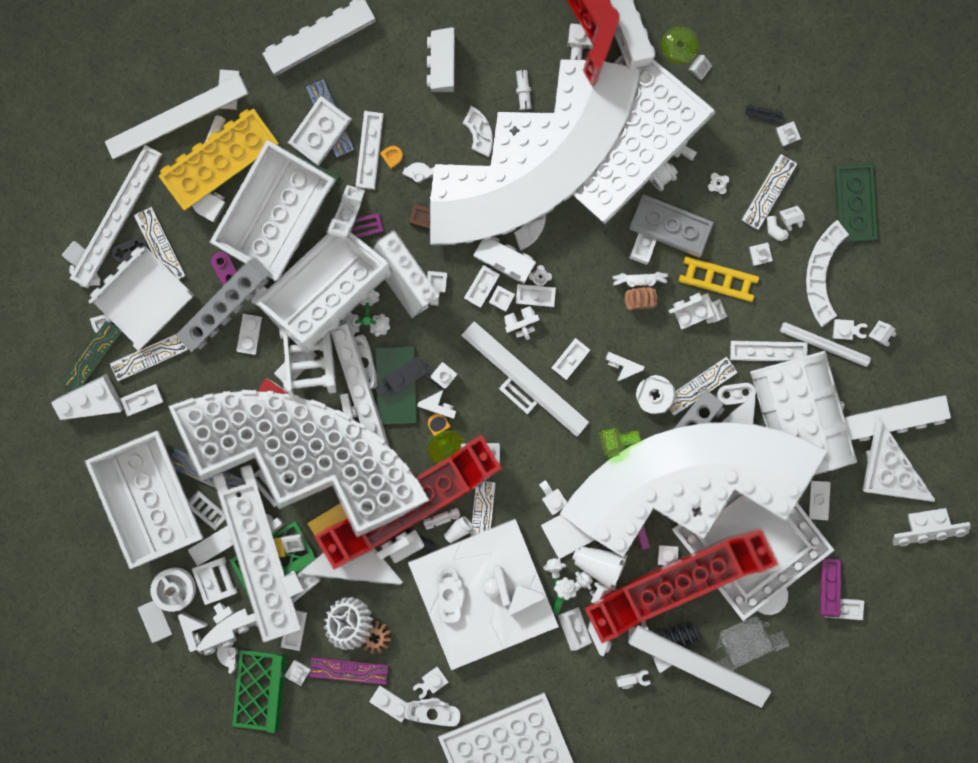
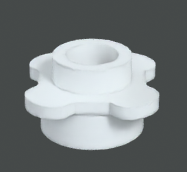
[708,173,729,194]
[529,265,552,287]

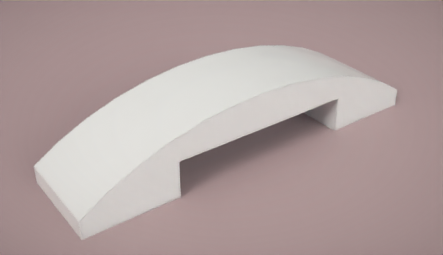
[328,185,365,238]

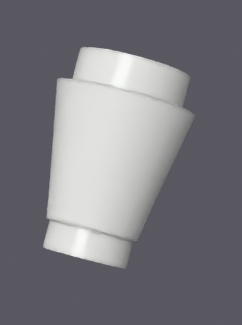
[444,516,473,543]

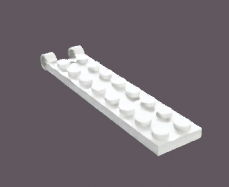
[212,465,301,642]

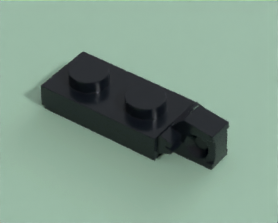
[376,357,428,396]

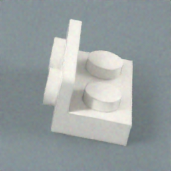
[669,293,717,329]

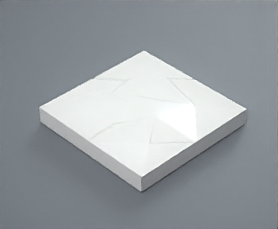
[672,489,835,621]
[408,519,559,670]

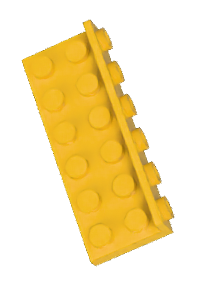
[159,109,279,211]

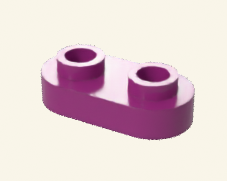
[211,252,238,285]

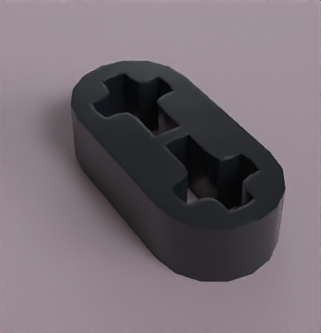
[112,238,148,263]

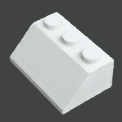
[427,28,454,92]

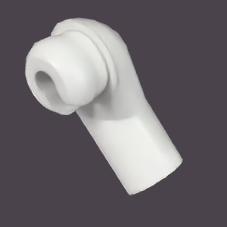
[767,216,788,241]

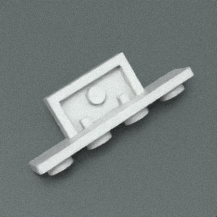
[892,508,971,546]

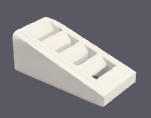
[188,490,225,530]

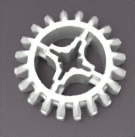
[323,597,374,650]

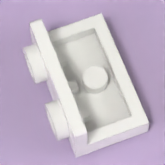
[377,530,424,563]

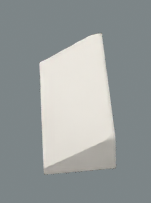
[138,601,172,643]
[558,607,592,651]

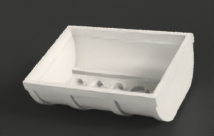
[210,140,335,281]
[255,232,391,353]
[751,351,857,475]
[85,431,203,569]

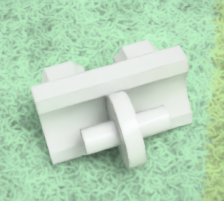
[504,306,539,340]

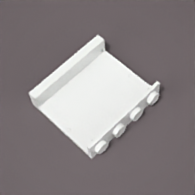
[88,247,195,351]

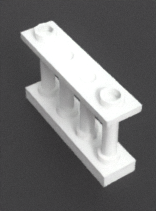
[279,329,336,398]

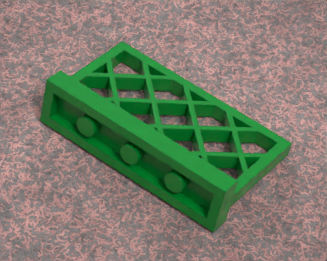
[229,521,317,599]
[232,650,287,733]

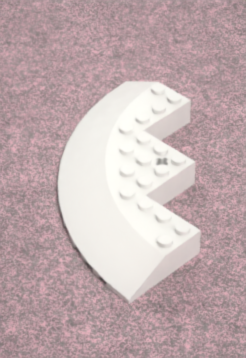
[430,60,641,245]
[169,390,429,537]
[560,422,827,557]

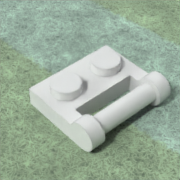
[192,557,238,605]

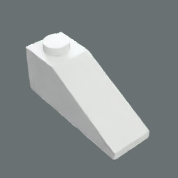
[188,526,233,566]

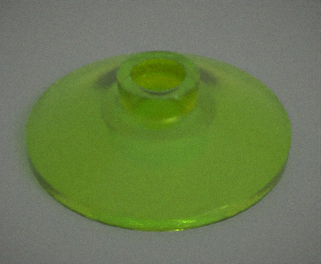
[661,26,699,64]
[427,431,465,464]

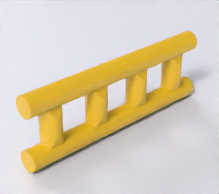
[678,256,759,302]

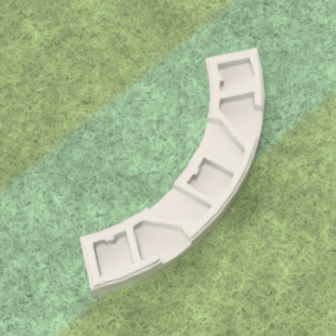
[806,220,849,327]

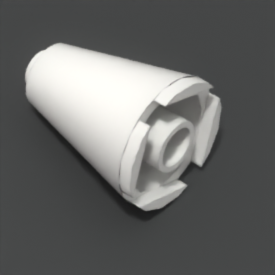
[572,546,628,591]

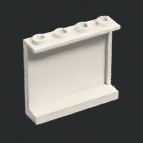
[373,231,439,319]

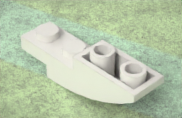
[197,609,258,655]

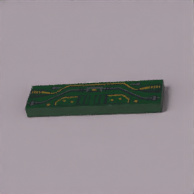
[61,320,122,391]

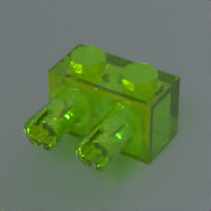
[597,427,641,458]

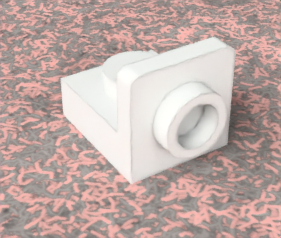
[431,362,457,388]

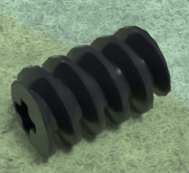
[659,621,699,648]

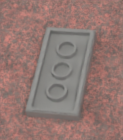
[629,194,714,258]

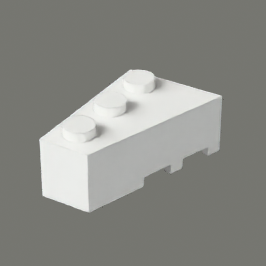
[473,236,535,284]
[51,374,124,420]

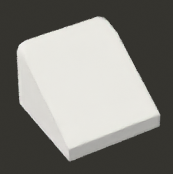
[62,241,86,266]

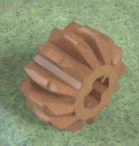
[625,287,657,310]
[361,621,391,654]

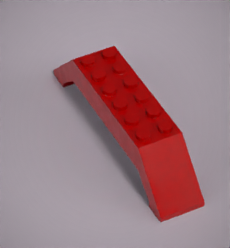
[566,0,620,87]
[314,435,502,570]
[585,529,779,643]

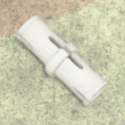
[516,70,532,110]

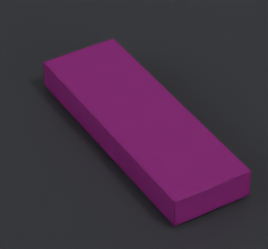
[820,558,841,617]

